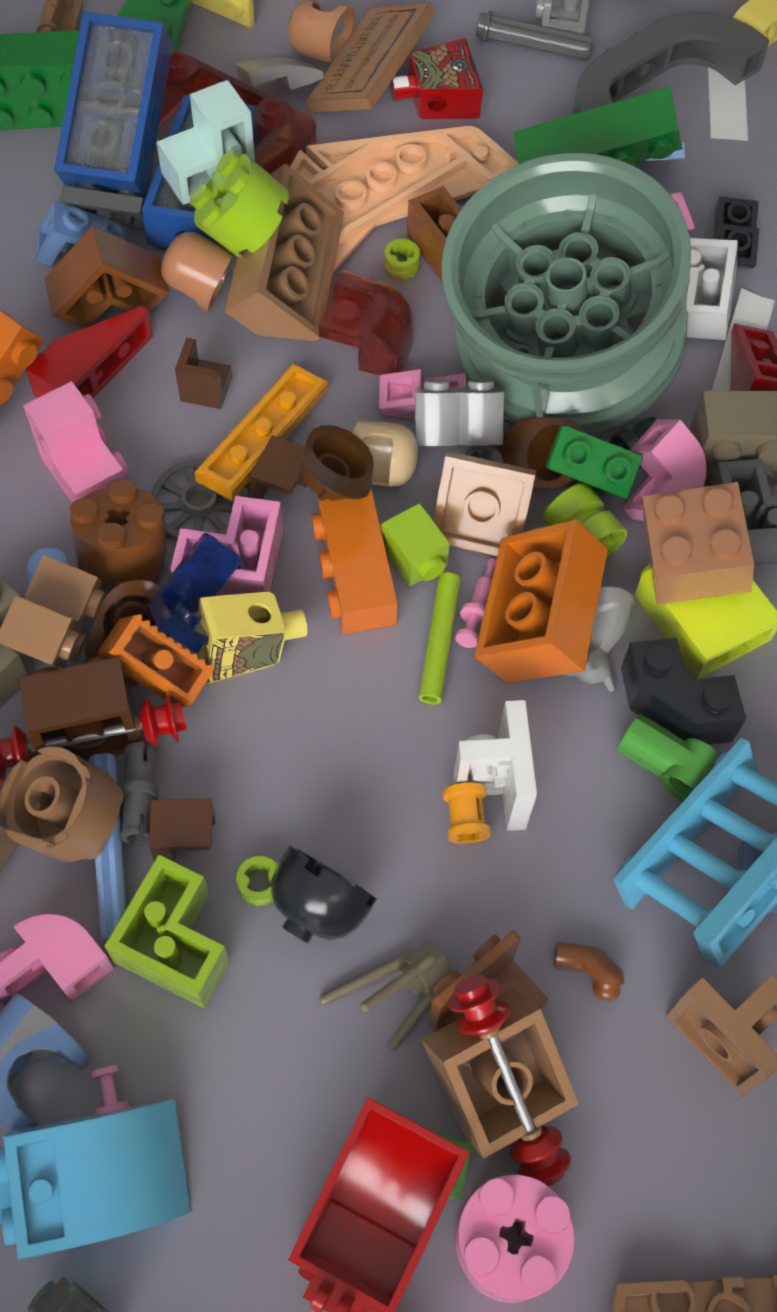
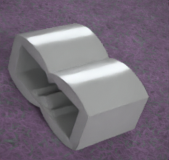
[414,379,504,446]

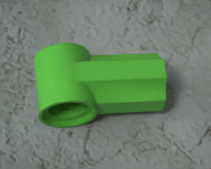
[617,714,720,801]

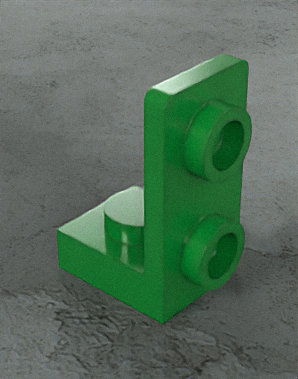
[546,426,643,499]

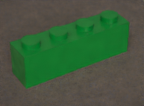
[513,86,683,165]

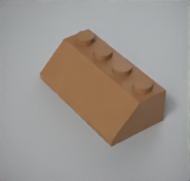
[225,163,344,342]

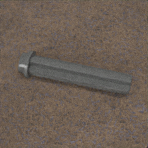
[476,11,593,60]

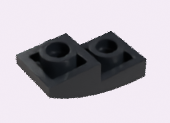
[714,196,759,268]

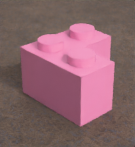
[23,381,130,502]
[170,496,283,599]

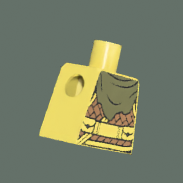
[194,592,307,684]

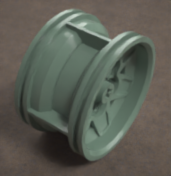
[441,153,691,436]

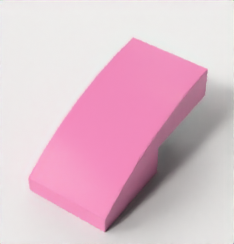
[379,369,468,419]

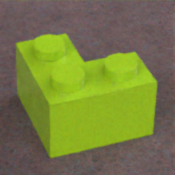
[104,855,230,1009]

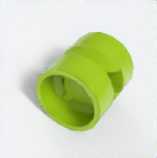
[543,483,627,559]

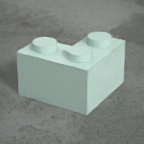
[157,80,255,205]

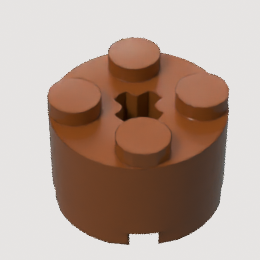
[70,479,167,587]

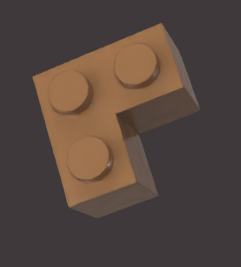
[0,554,106,668]

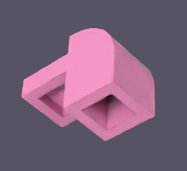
[622,419,706,521]
[0,914,114,1005]

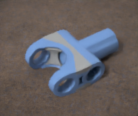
[0,993,91,1130]

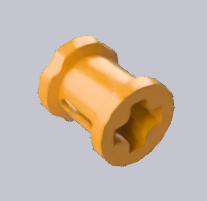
[442,782,491,844]

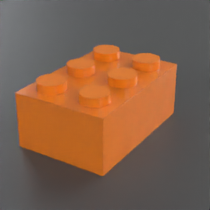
[474,519,608,683]

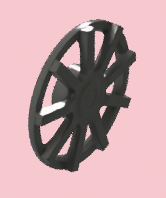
[151,458,250,540]

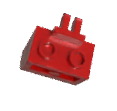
[288,1097,470,1312]

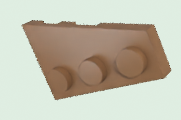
[609,1274,777,1312]

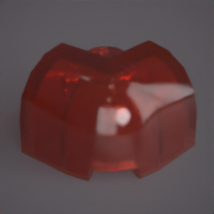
[318,270,414,376]

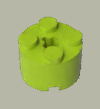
[190,150,289,257]

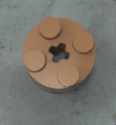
[0,747,124,862]

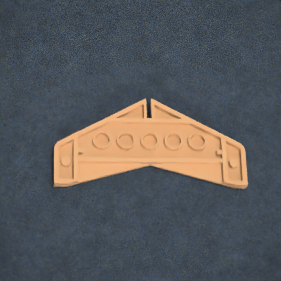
[232,126,518,273]

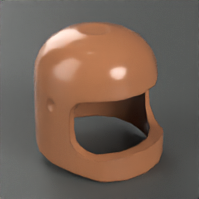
[288,0,356,64]
[161,232,234,313]

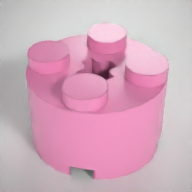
[454,1175,575,1303]

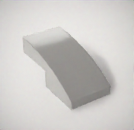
[236,57,324,91]

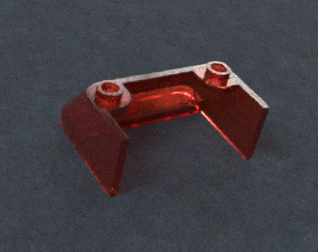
[159,52,317,174]

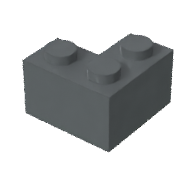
[709,459,777,565]

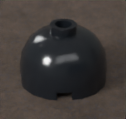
[271,845,377,943]

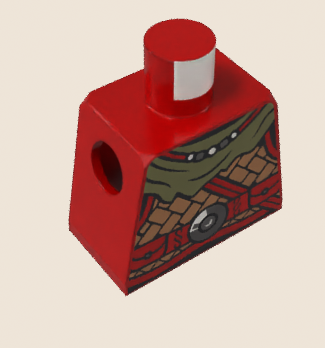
[390,38,483,120]

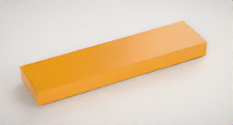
[195,364,328,501]

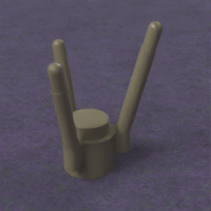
[319,941,453,1050]

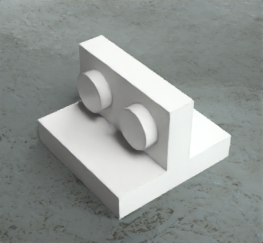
[453,700,537,831]

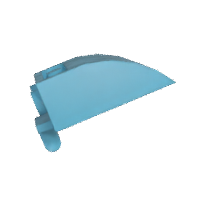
[0,1098,191,1260]

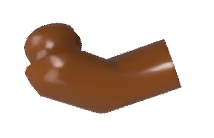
[554,942,624,1001]

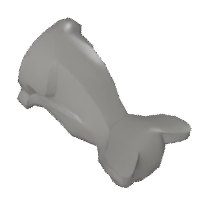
[565,586,635,692]

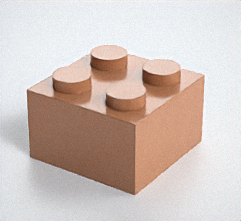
[642,482,754,605]

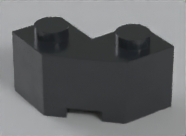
[621,638,746,745]

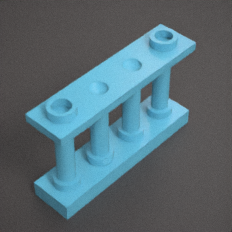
[613,738,777,969]

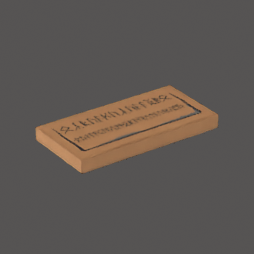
[305,2,435,113]

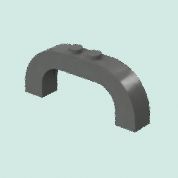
[572,12,770,114]

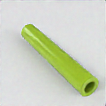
[418,572,461,705]

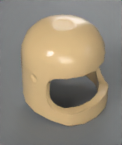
[353,419,418,487]

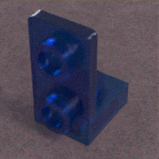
[147,533,242,653]

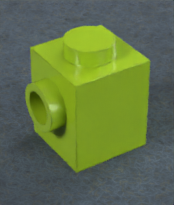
[381,503,450,587]

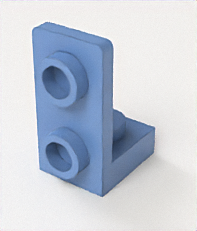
[36,200,131,266]

